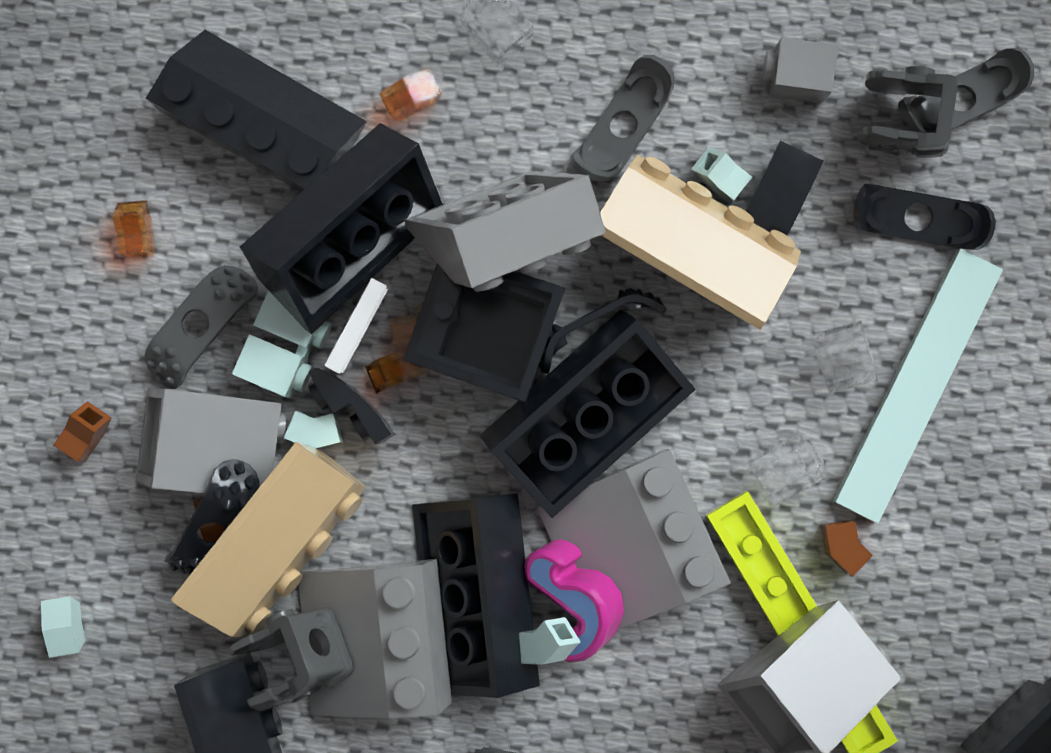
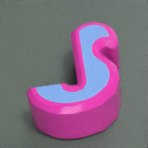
[524,539,624,663]

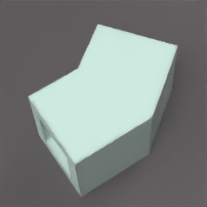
[691,147,752,204]
[284,411,343,449]
[41,596,85,658]
[519,617,580,664]

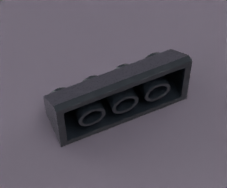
[146,30,367,192]
[239,123,443,334]
[479,309,696,518]
[412,493,540,698]
[174,653,283,753]

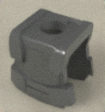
[857,66,958,158]
[229,608,353,711]

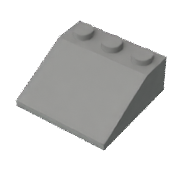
[404,171,606,291]
[536,449,731,629]
[298,559,452,719]

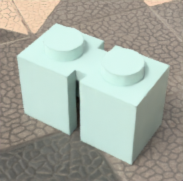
[232,290,332,398]

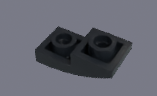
[746,140,824,236]
[308,367,396,445]

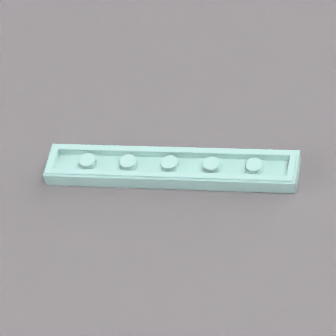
[832,248,1003,524]

